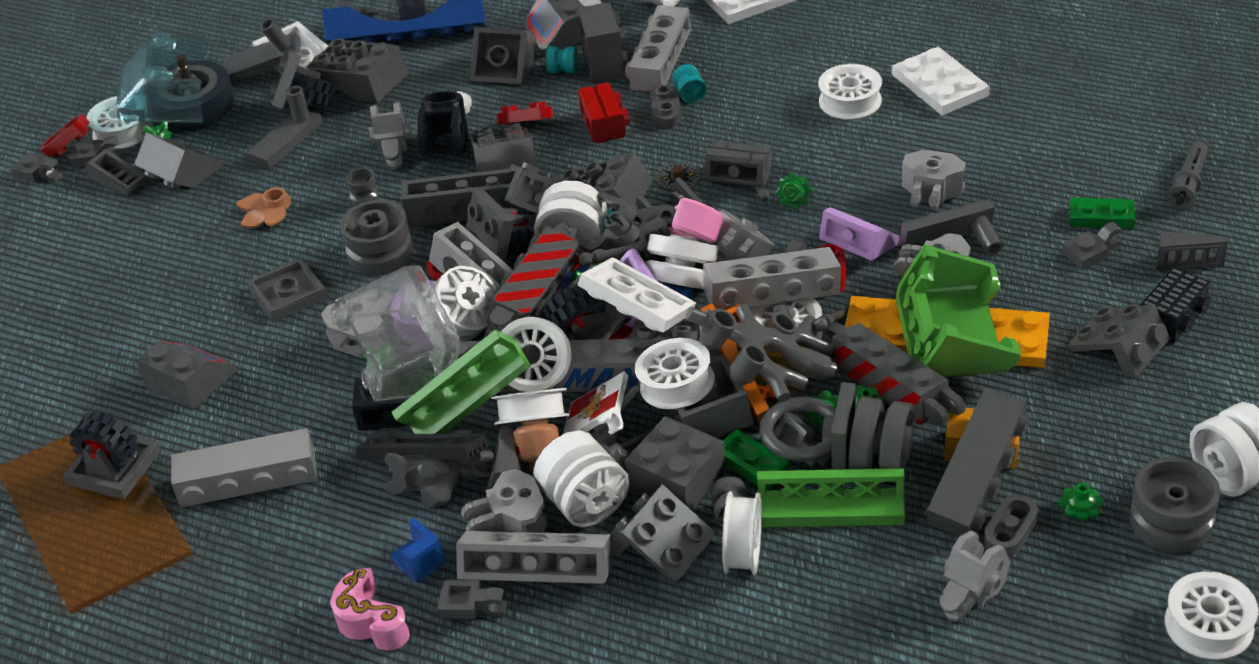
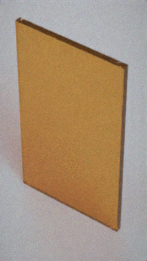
[0,434,192,614]

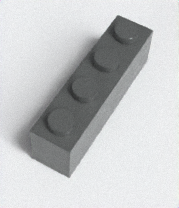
[927,387,1030,537]

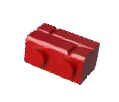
[578,83,630,144]

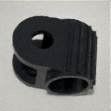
[417,90,469,156]

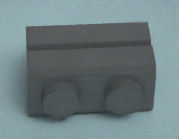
[705,140,772,188]

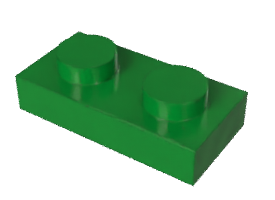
[1069,197,1135,229]
[723,429,790,491]

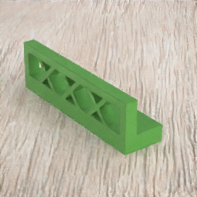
[392,329,531,434]
[757,468,905,527]

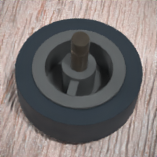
[146,54,234,129]

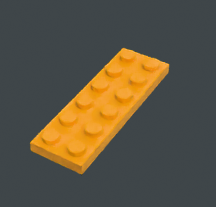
[845,296,1050,368]

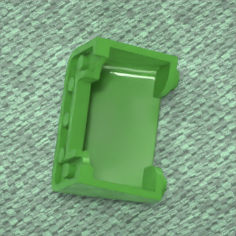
[896,244,1021,378]

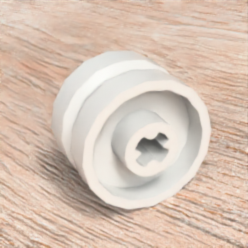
[534,181,607,257]
[645,234,719,290]
[1189,402,1259,497]

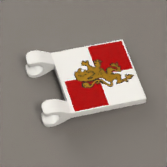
[563,371,628,435]

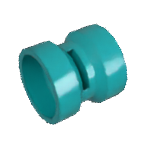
[546,46,578,74]
[672,64,707,103]

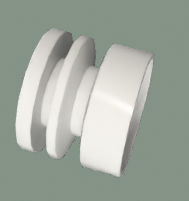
[415,266,497,348]
[533,430,629,527]

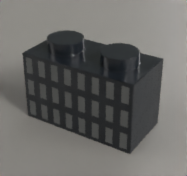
[1141,267,1211,343]

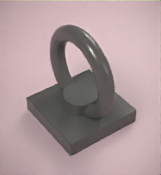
[759,382,856,484]

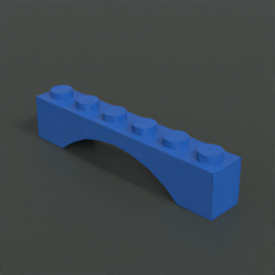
[322,0,486,45]

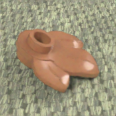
[236,187,291,229]

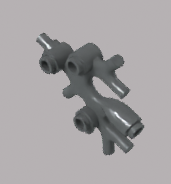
[686,304,837,402]

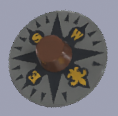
[656,163,700,191]

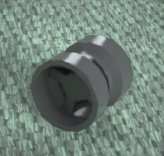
[345,168,379,207]
[710,477,747,526]

